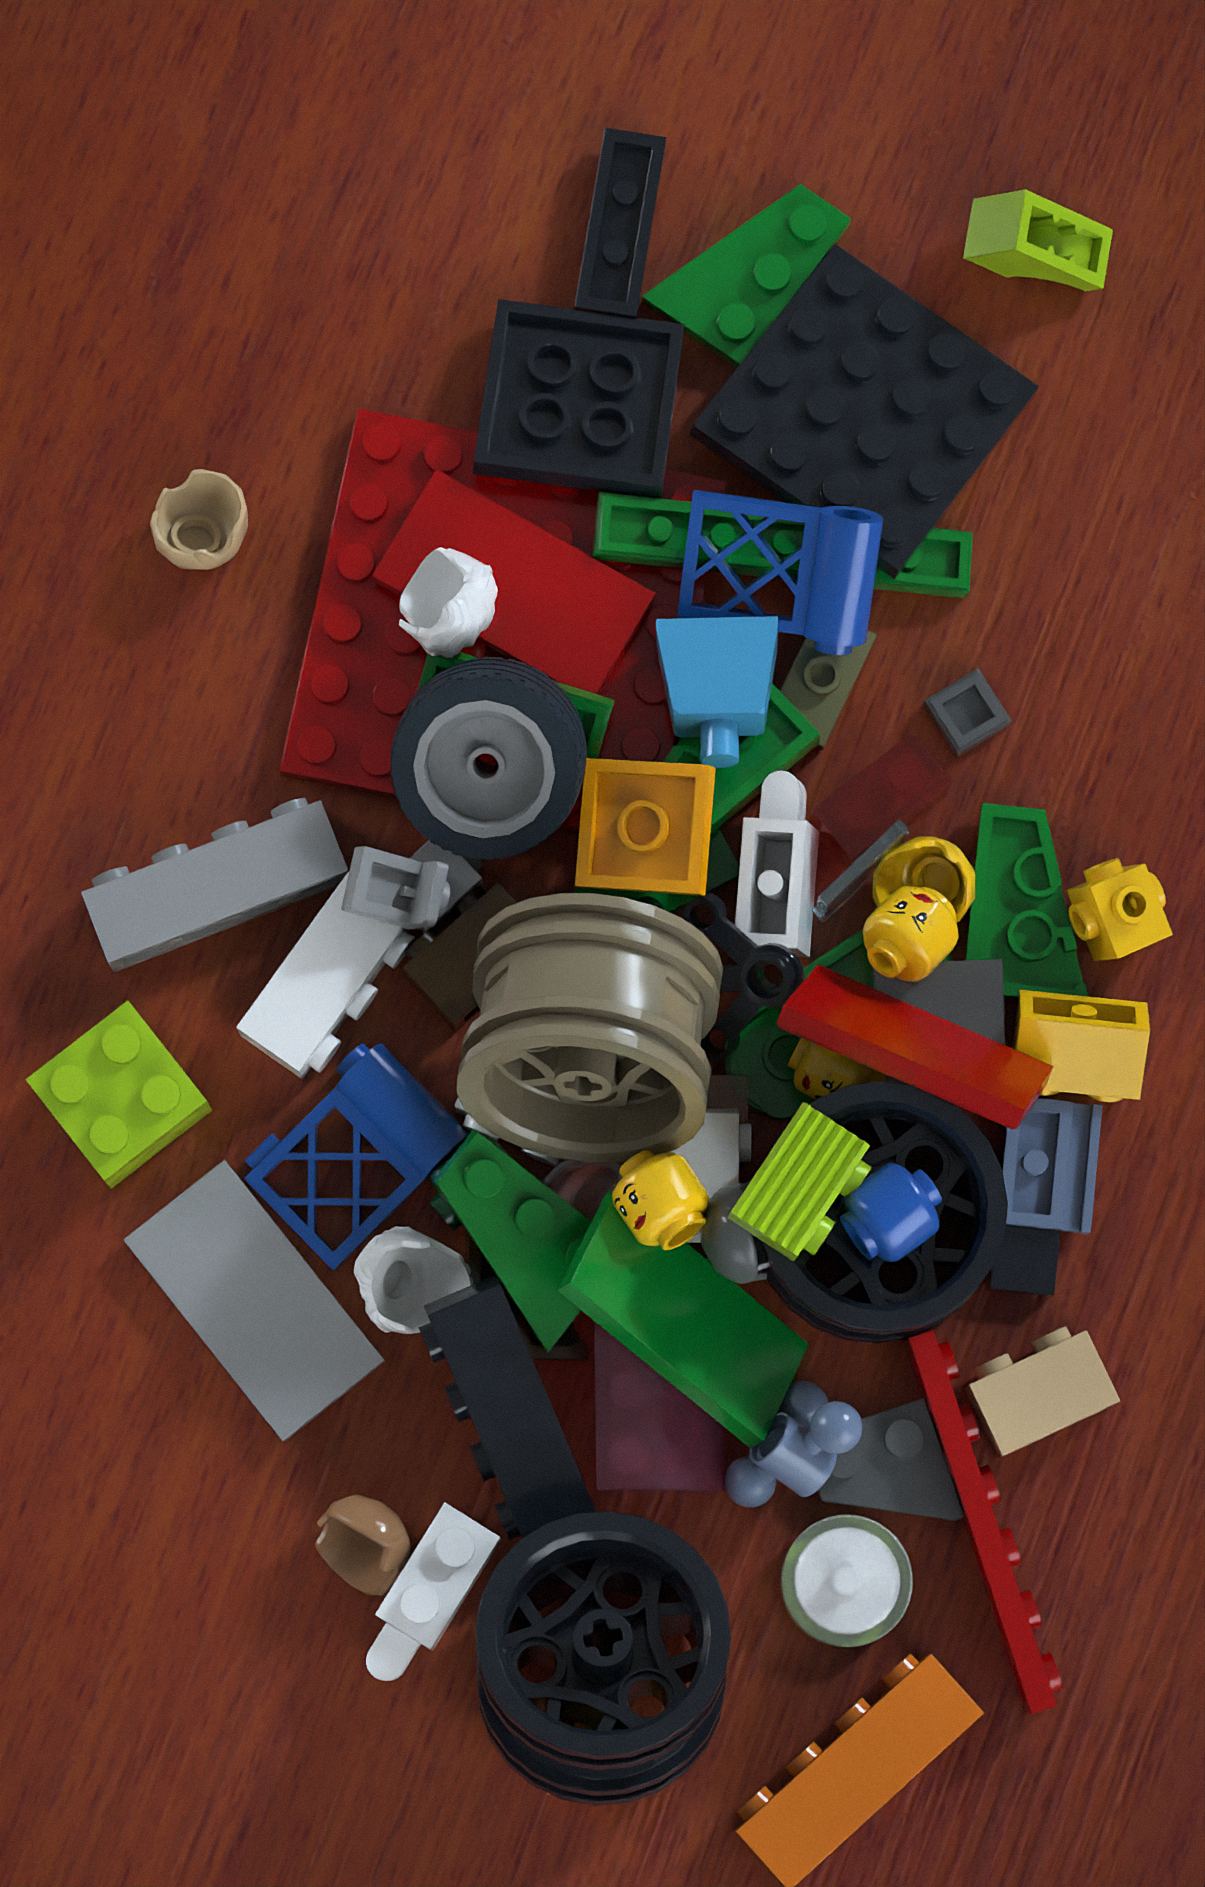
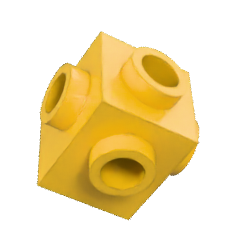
[1066,858,1173,961]

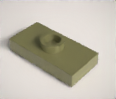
[780,630,877,751]

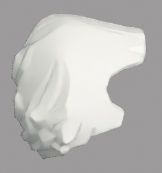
[398,547,498,658]
[354,1226,473,1334]

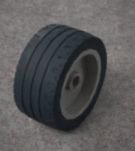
[390,657,587,860]

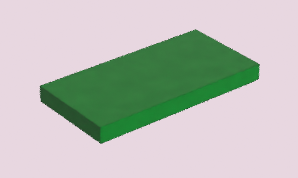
[557,1190,809,1448]

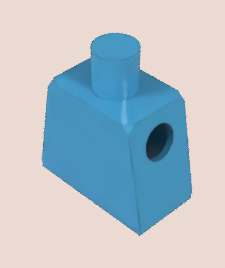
[656,616,778,768]

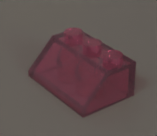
[594,1321,726,1493]

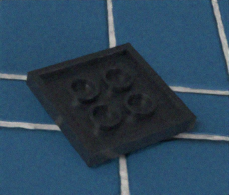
[473,299,684,499]

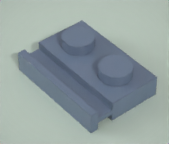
[1001,1098,1103,1235]

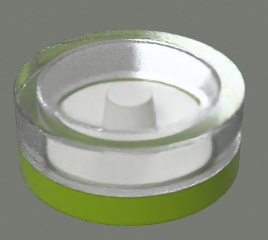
[780,1515,913,1647]

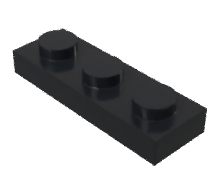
[575,128,666,318]

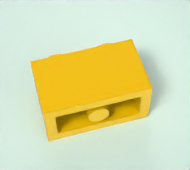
[1012,990,1150,1102]

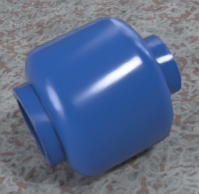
[840,1163,942,1262]

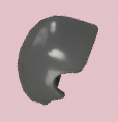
[700,1181,770,1284]

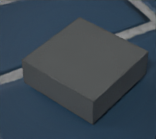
[923,668,1012,757]

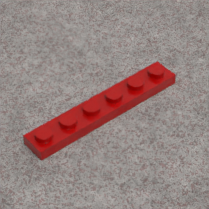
[905,1330,1063,1714]

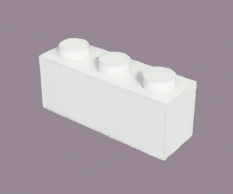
[236,871,415,1080]

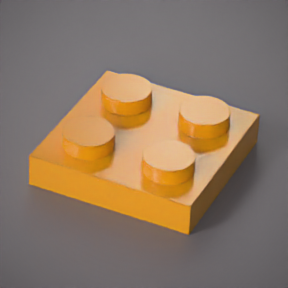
[575,758,716,896]

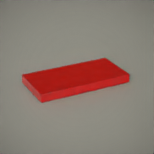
[372,469,656,694]
[776,965,1054,1130]

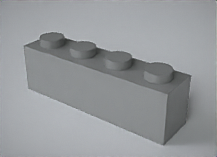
[81,798,348,972]

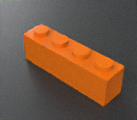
[734,1653,984,1887]

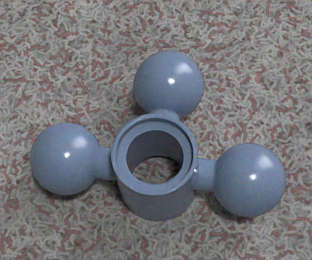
[724,1381,863,1507]

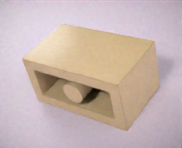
[965,1326,1120,1459]

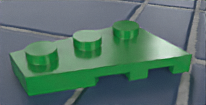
[641,184,851,369]
[664,683,820,835]
[964,803,1088,1001]
[434,1129,592,1352]

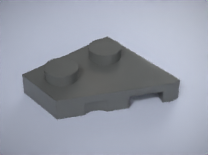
[817,1398,964,1521]

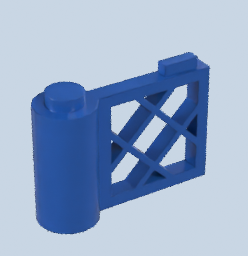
[677,490,883,655]
[244,1043,470,1270]

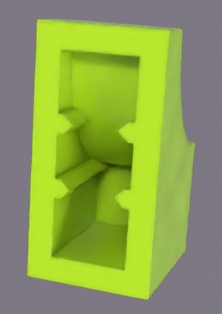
[963,189,1113,291]

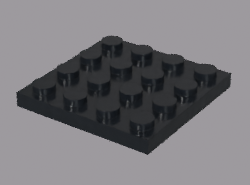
[689,244,1039,580]

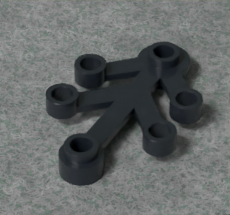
[635,893,804,1061]

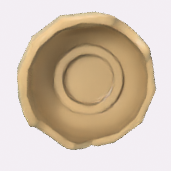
[150,469,248,570]

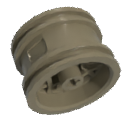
[457,893,723,1162]

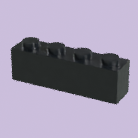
[418,1275,596,1541]

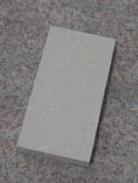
[124,1160,385,1442]

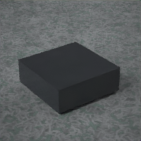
[988,1225,1061,1297]

